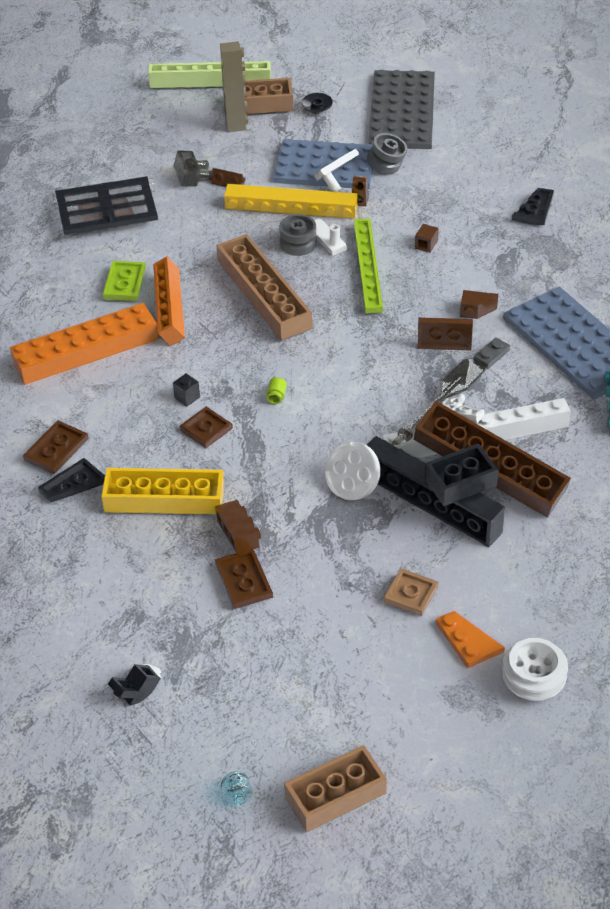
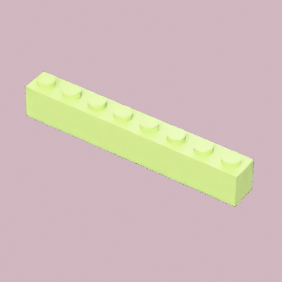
[148,61,271,89]

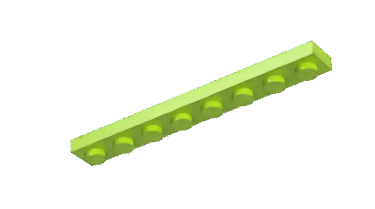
[354,218,383,313]

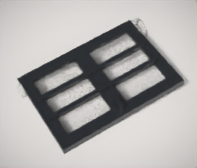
[52,175,158,235]

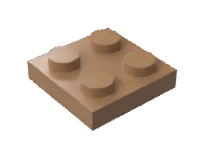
[384,569,438,616]

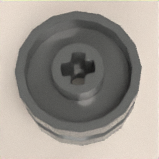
[367,133,407,174]
[279,214,317,256]

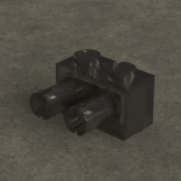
[173,150,212,187]

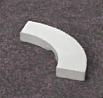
[443,393,485,423]

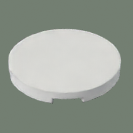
[325,442,380,500]

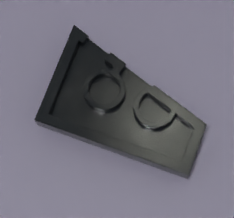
[512,188,554,225]
[38,458,105,502]

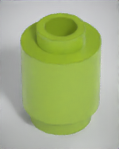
[266,377,287,404]

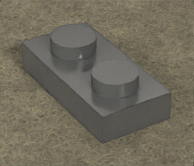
[474,338,510,369]

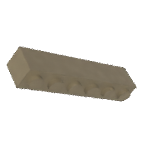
[220,41,248,133]

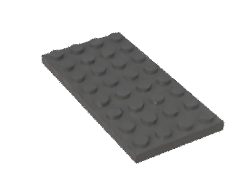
[368,69,435,149]

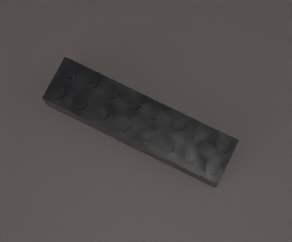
[366,436,505,547]

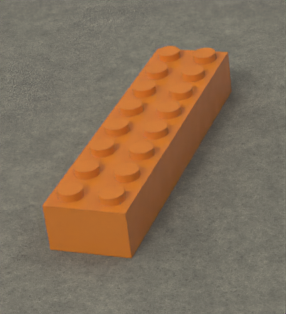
[9,303,159,385]

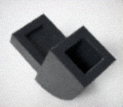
[108,664,161,705]

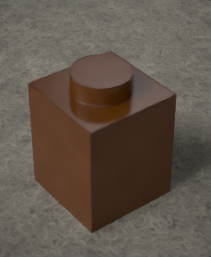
[415,224,439,253]

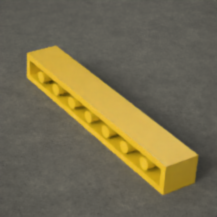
[224,184,357,219]

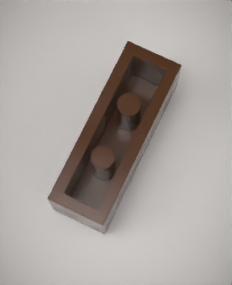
[215,500,261,555]

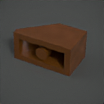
[460,290,498,319]

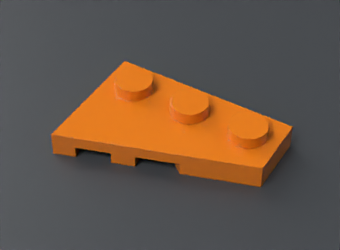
[436,611,505,668]

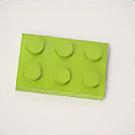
[103,261,147,301]

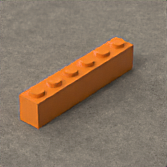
[153,256,185,346]

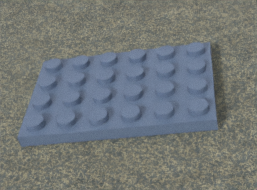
[273,139,373,189]

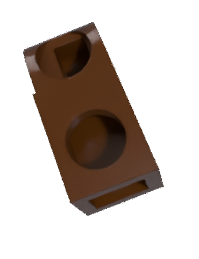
[352,175,369,207]

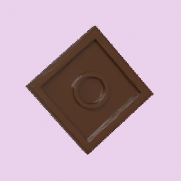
[180,406,233,448]

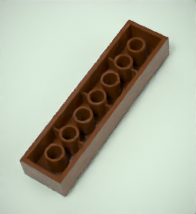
[413,401,571,518]

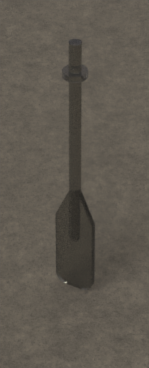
[392,359,486,447]

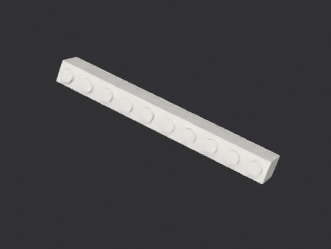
[383,398,571,458]

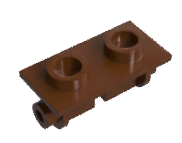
[211,168,246,187]

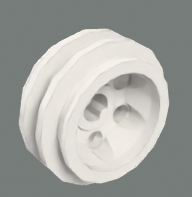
[502,638,568,701]

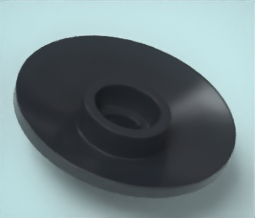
[302,93,333,112]

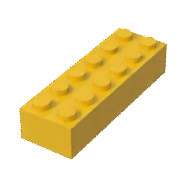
[102,468,225,515]

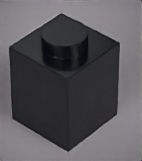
[173,373,200,407]

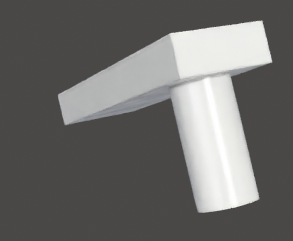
[314,149,359,192]
[314,218,347,256]

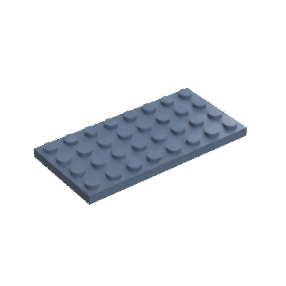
[503,286,610,400]

